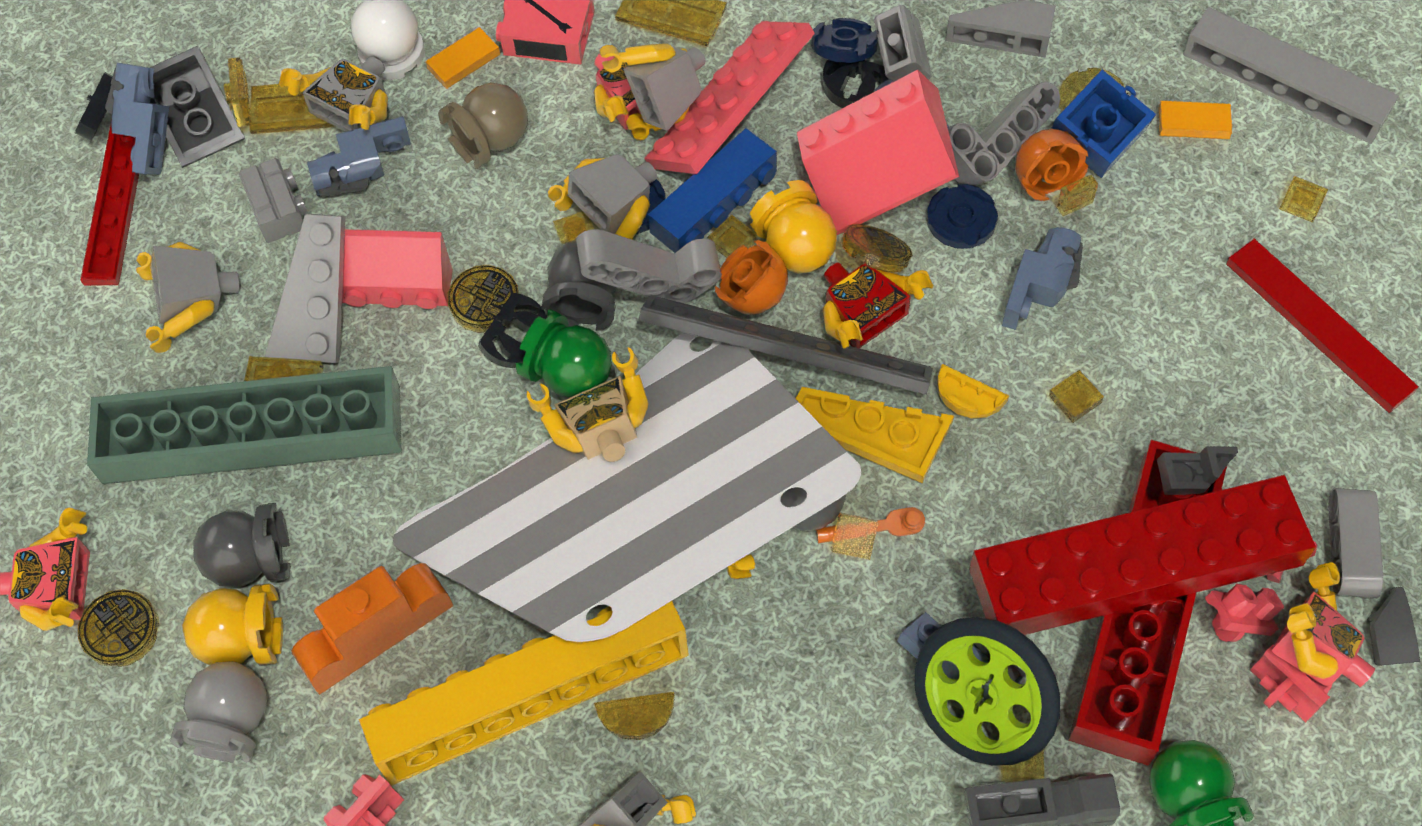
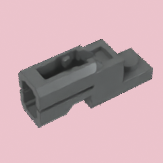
[964,773,1120,826]

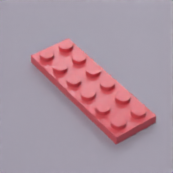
[644,21,815,175]

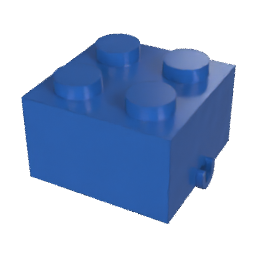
[1051,69,1156,178]

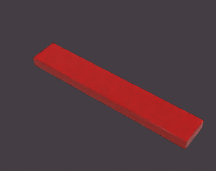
[80,119,139,286]
[1226,238,1419,413]

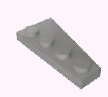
[265,214,345,363]

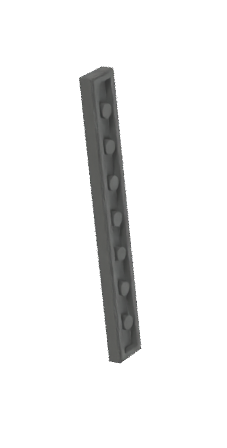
[639,295,933,395]

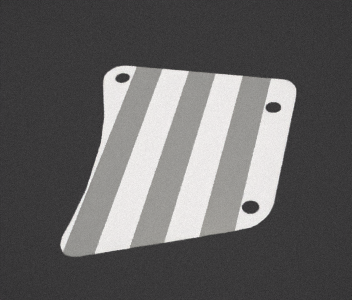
[393,332,861,642]

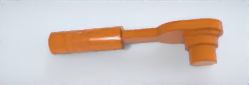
[816,507,925,543]

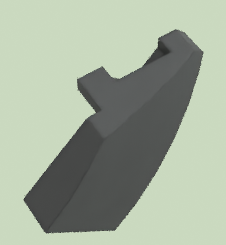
[1157,446,1238,495]
[1367,587,1420,666]

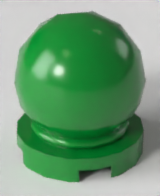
[516,309,612,398]
[1149,740,1254,826]

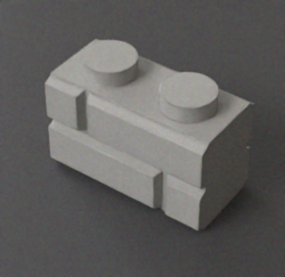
[874,5,932,81]
[239,158,308,243]

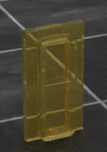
[615,0,727,47]
[250,84,336,134]

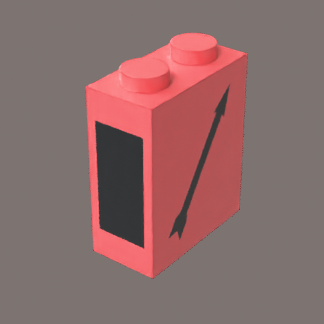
[496,0,595,65]

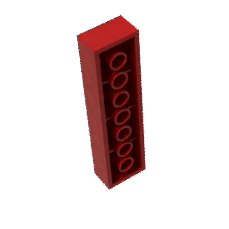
[1068,440,1227,766]
[969,475,1316,635]

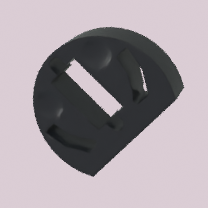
[822,60,889,108]
[75,72,113,141]
[478,293,547,368]

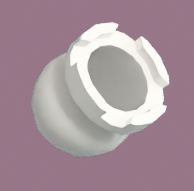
[351,0,425,80]

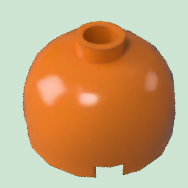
[1015,128,1088,201]
[715,240,788,315]

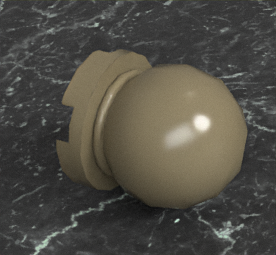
[438,82,528,169]

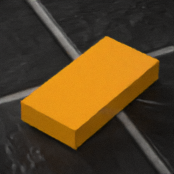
[425,27,500,89]
[1158,101,1232,139]

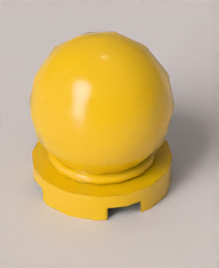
[750,180,837,274]
[182,584,283,665]

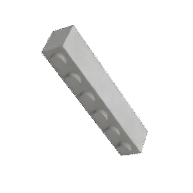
[1183,7,1399,144]

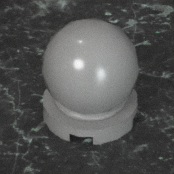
[170,662,267,763]

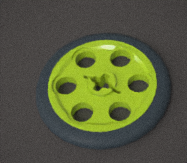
[915,617,1060,766]

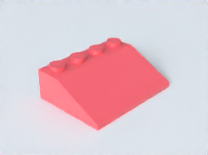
[797,70,959,235]

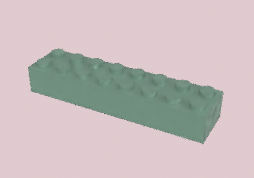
[87,366,402,484]

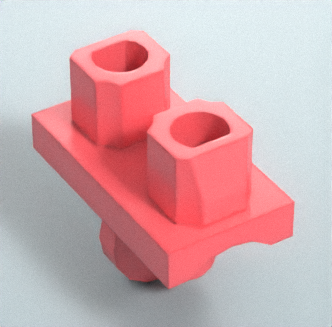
[1205,584,1284,642]
[1250,644,1333,723]
[324,774,404,826]

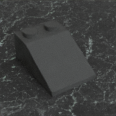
[150,46,245,168]

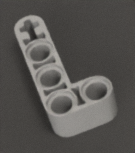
[947,82,1060,186]
[576,229,722,303]

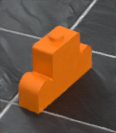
[291,563,453,695]

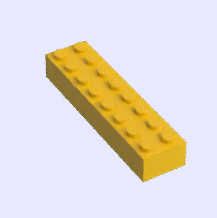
[359,601,689,786]

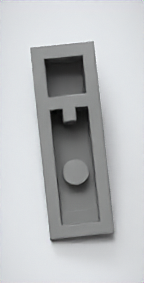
[946,0,1056,58]

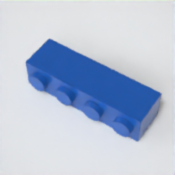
[648,128,777,253]

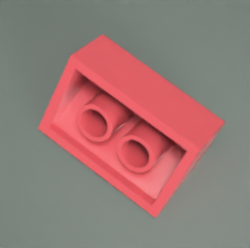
[342,229,453,309]

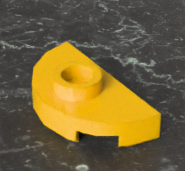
[937,364,1009,419]

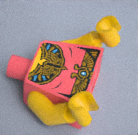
[594,48,687,130]
[0,507,90,631]
[1271,562,1375,687]

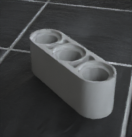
[1328,488,1383,599]

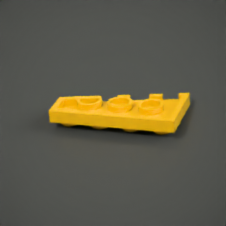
[795,387,954,483]

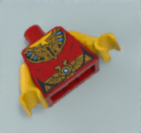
[823,262,934,348]

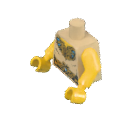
[527,347,648,462]

